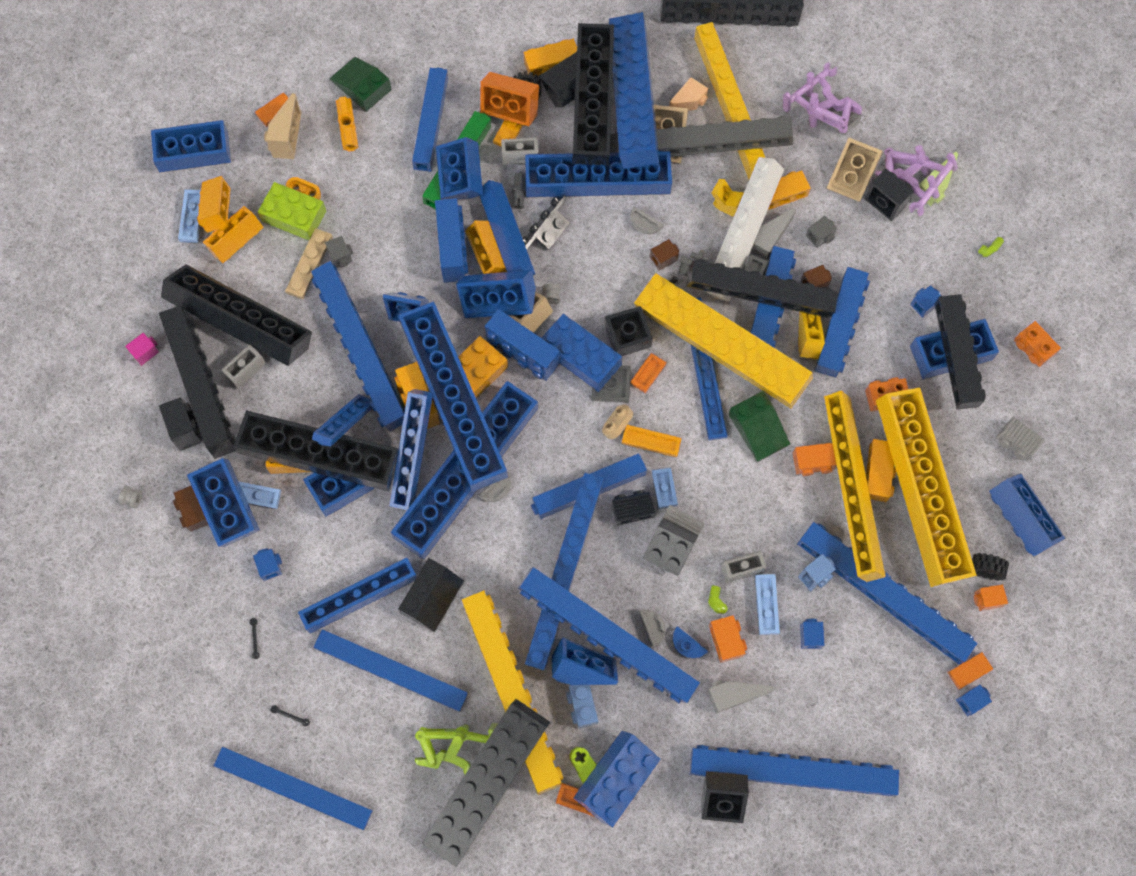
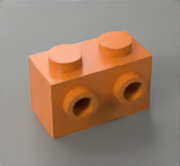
[1014,321,1061,367]
[865,377,909,412]
[792,443,837,476]
[709,615,747,663]

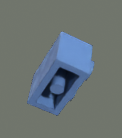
[798,554,836,591]
[566,685,598,729]

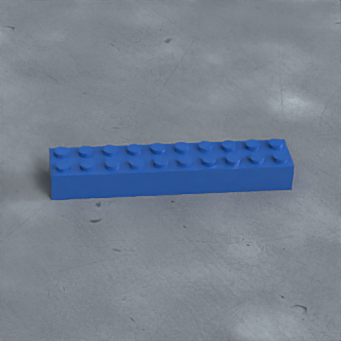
[609,12,660,169]
[398,301,508,492]
[390,381,538,560]

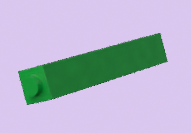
[422,111,491,210]

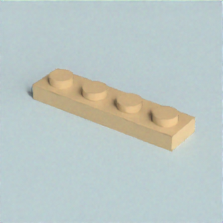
[285,228,333,299]

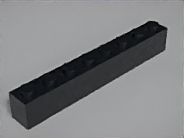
[686,259,838,318]

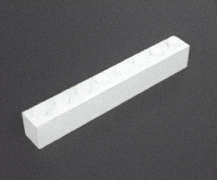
[706,157,784,301]

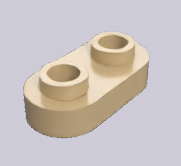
[602,404,633,439]

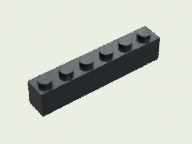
[934,294,986,410]

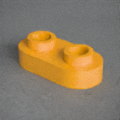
[286,177,321,200]

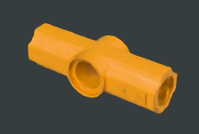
[336,96,359,152]

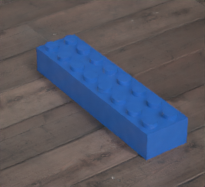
[525,151,672,197]

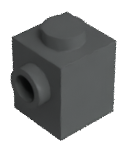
[806,216,837,248]
[325,236,354,268]

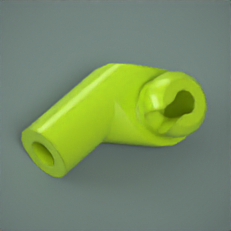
[978,237,1004,257]
[708,585,728,614]

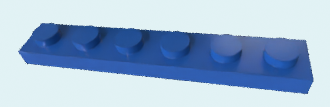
[312,394,372,447]

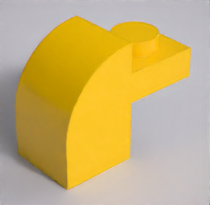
[711,179,744,217]

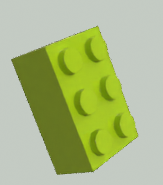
[258,182,326,240]

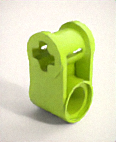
[569,747,597,784]

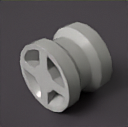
[542,284,560,304]
[119,486,142,508]

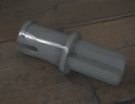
[512,172,526,209]

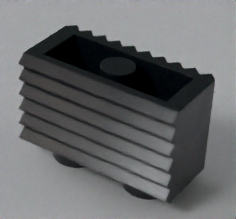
[611,490,655,526]

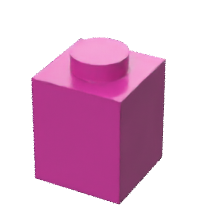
[125,332,159,366]

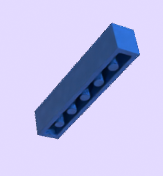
[751,246,796,348]
[815,267,870,378]
[389,389,433,510]
[298,558,417,634]

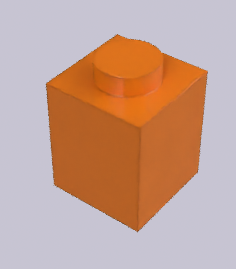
[974,584,1008,611]

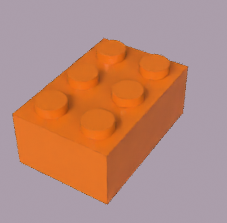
[480,72,539,126]

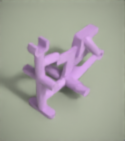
[783,62,862,133]
[875,145,958,216]

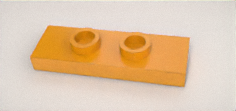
[621,425,682,458]

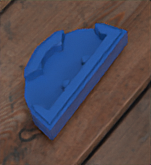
[673,626,708,659]

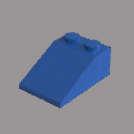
[383,292,429,322]
[552,637,618,685]

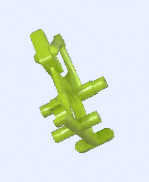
[415,723,498,774]

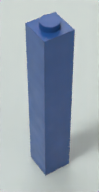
[412,67,448,172]
[480,180,536,276]
[530,453,647,519]

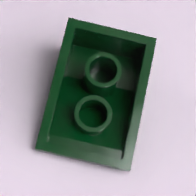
[329,57,392,112]
[728,390,790,462]

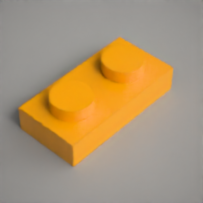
[493,120,523,147]

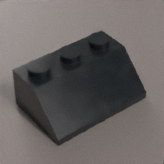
[539,51,577,107]
[398,558,464,633]

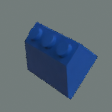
[436,137,483,200]

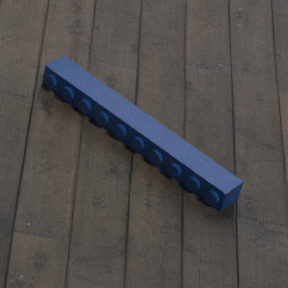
[311,261,405,431]
[525,473,604,671]
[797,522,978,665]
[517,567,700,704]
[689,745,899,797]

